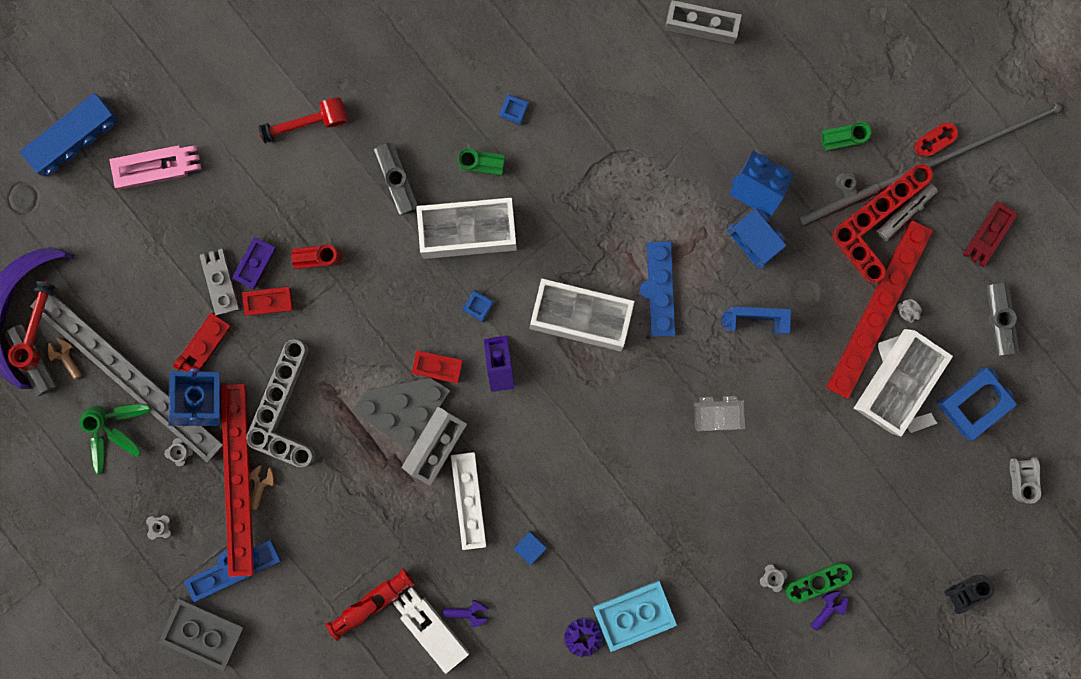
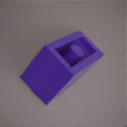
[484,336,514,392]

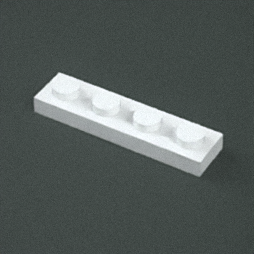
[451,452,486,550]

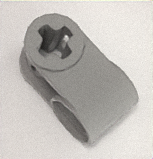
[1010,457,1041,504]

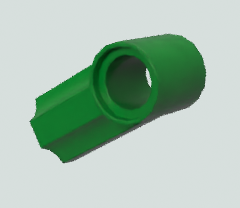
[821,122,871,151]
[458,148,505,176]

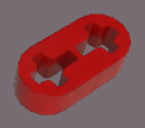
[914,123,958,158]

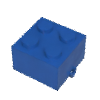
[729,151,794,218]
[727,209,786,269]
[169,369,219,426]

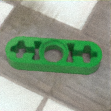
[785,562,852,603]

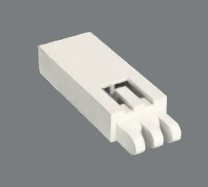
[393,587,469,674]

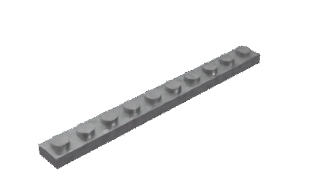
[30,294,223,463]

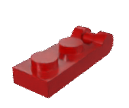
[173,312,232,373]

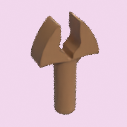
[48,338,82,380]
[250,465,275,510]

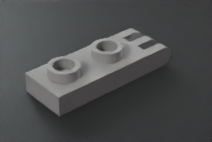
[200,248,240,316]

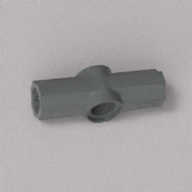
[374,142,418,216]
[986,282,1019,356]
[4,324,58,396]

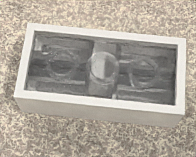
[417,198,517,259]
[530,279,634,351]
[854,329,953,437]

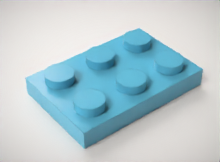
[593,580,677,652]

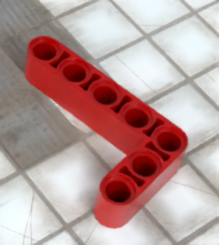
[832,164,933,283]

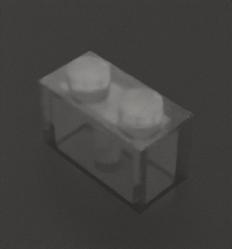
[693,396,745,431]

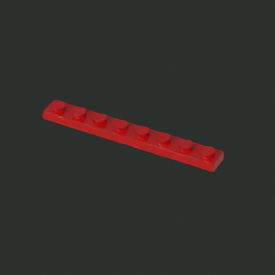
[826,220,933,399]
[221,384,254,577]

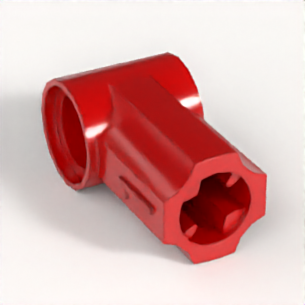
[291,244,341,270]

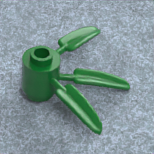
[79,404,151,475]

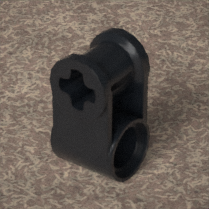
[944,575,995,614]

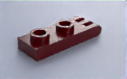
[963,201,1018,268]

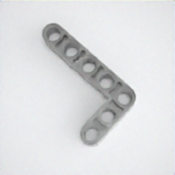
[246,339,316,467]

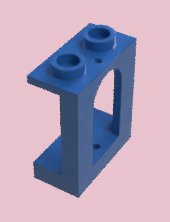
[722,306,791,335]
[937,368,1017,441]

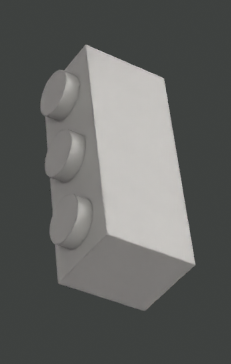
[664,0,742,44]
[401,407,467,486]

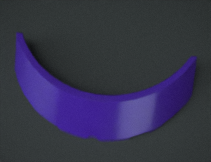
[0,247,74,389]

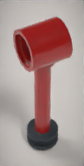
[258,97,348,143]
[8,281,56,371]

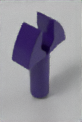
[811,590,847,631]
[443,600,488,627]

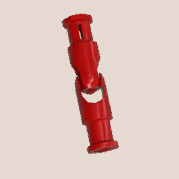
[325,568,415,641]

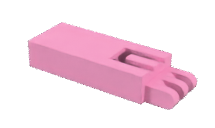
[109,145,201,190]

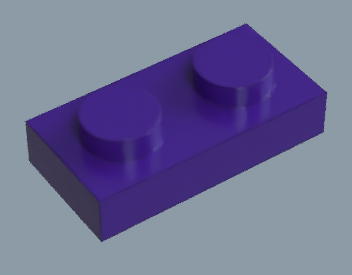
[232,236,277,290]

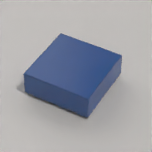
[499,94,529,126]
[462,290,494,322]
[513,531,547,566]

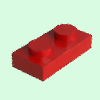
[242,287,293,316]
[411,350,463,383]

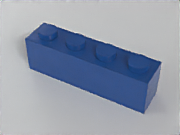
[19,93,118,177]

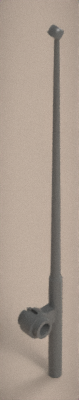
[799,103,1062,226]

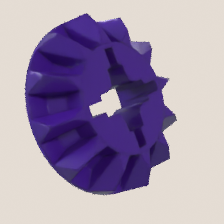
[564,618,602,657]

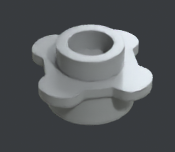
[897,299,922,323]
[165,438,193,466]
[146,515,171,540]
[760,564,787,592]

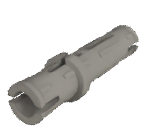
[876,182,938,241]

